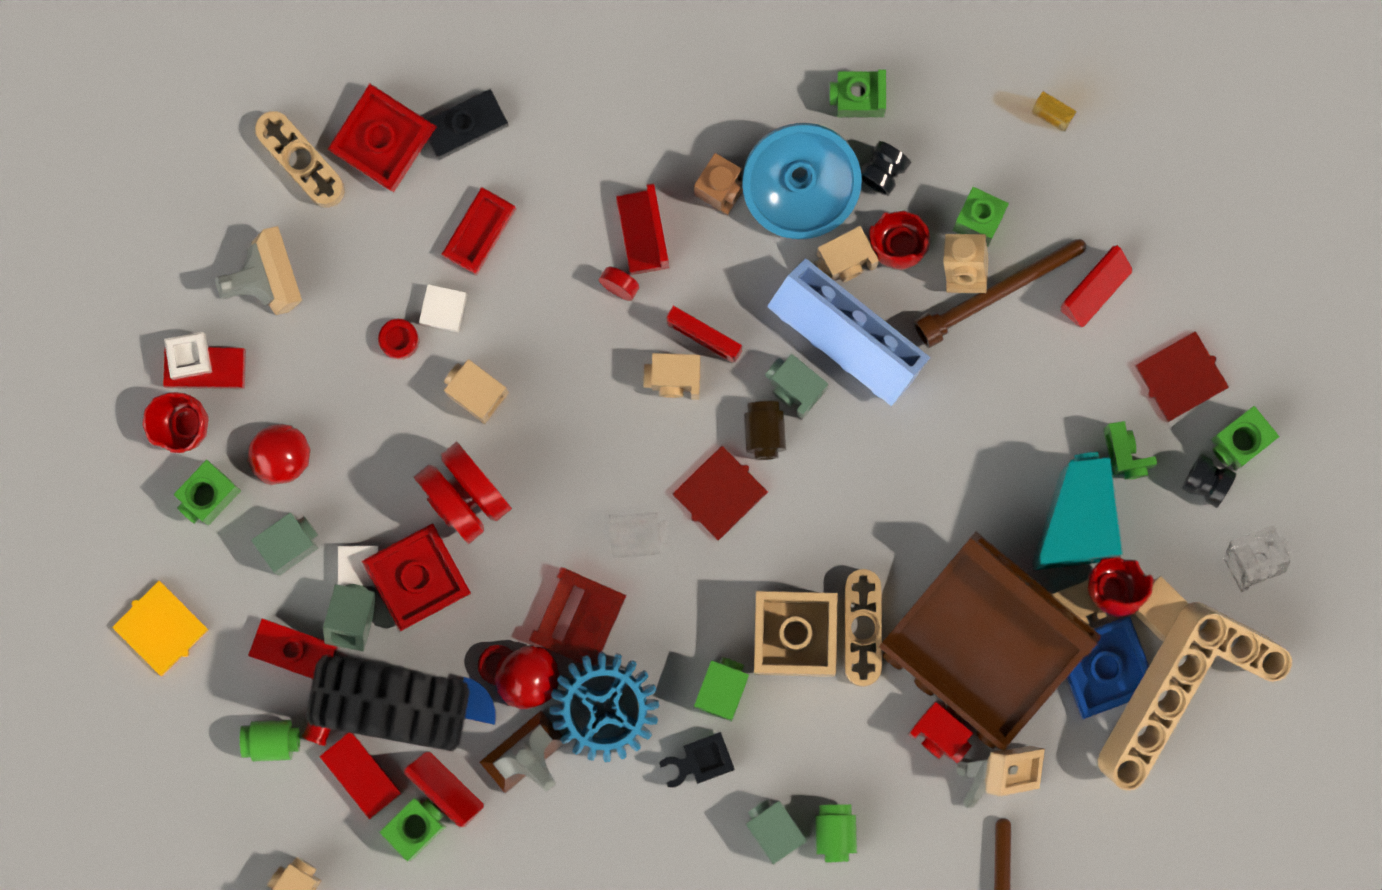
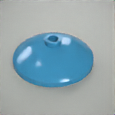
[742,123,862,239]

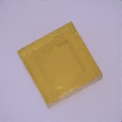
[1032,91,1077,132]

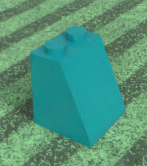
[1032,452,1123,571]

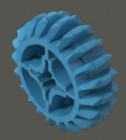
[550,652,659,762]

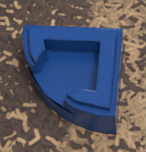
[463,677,497,725]

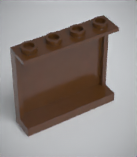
[879,531,1101,751]

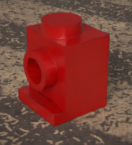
[907,702,973,764]

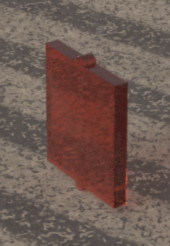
[1135,331,1229,422]
[672,446,768,541]

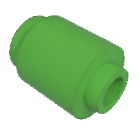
[240,720,300,762]
[815,804,857,862]

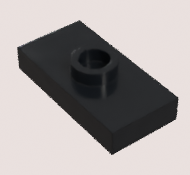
[427,89,509,161]

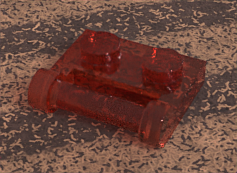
[529,567,627,666]

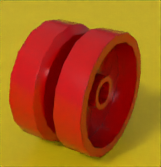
[413,441,512,545]

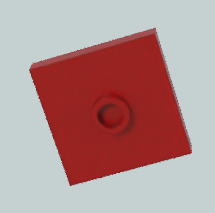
[327,83,437,193]
[362,523,471,632]

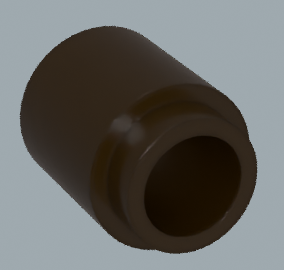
[744,401,786,460]

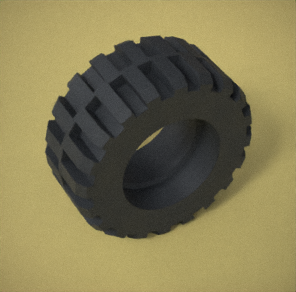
[306,655,470,751]

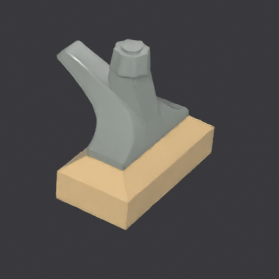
[215,226,302,315]
[956,746,1045,809]

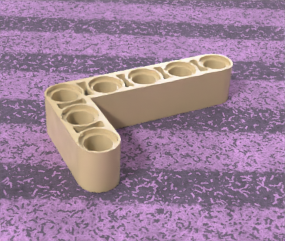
[1098,602,1292,791]

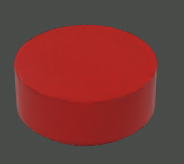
[598,266,640,301]
[378,319,419,360]
[478,645,513,686]

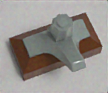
[479,710,564,793]

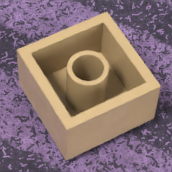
[754,591,838,677]

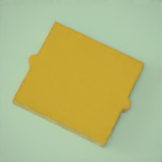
[112,580,209,677]

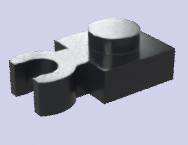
[659,732,735,788]

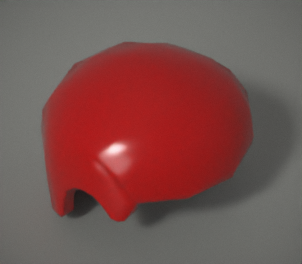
[869,211,931,270]
[142,392,209,453]
[247,424,311,485]
[1088,557,1154,617]
[494,645,560,709]

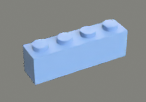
[767,258,931,406]

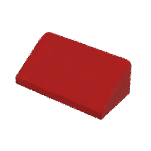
[1060,245,1132,328]
[404,752,484,827]

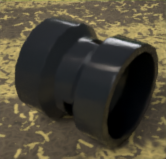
[860,141,911,196]
[1182,454,1237,508]

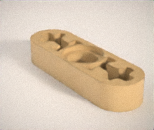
[255,111,345,208]
[844,569,882,687]

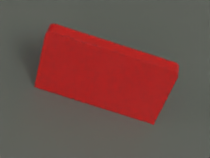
[616,183,669,275]

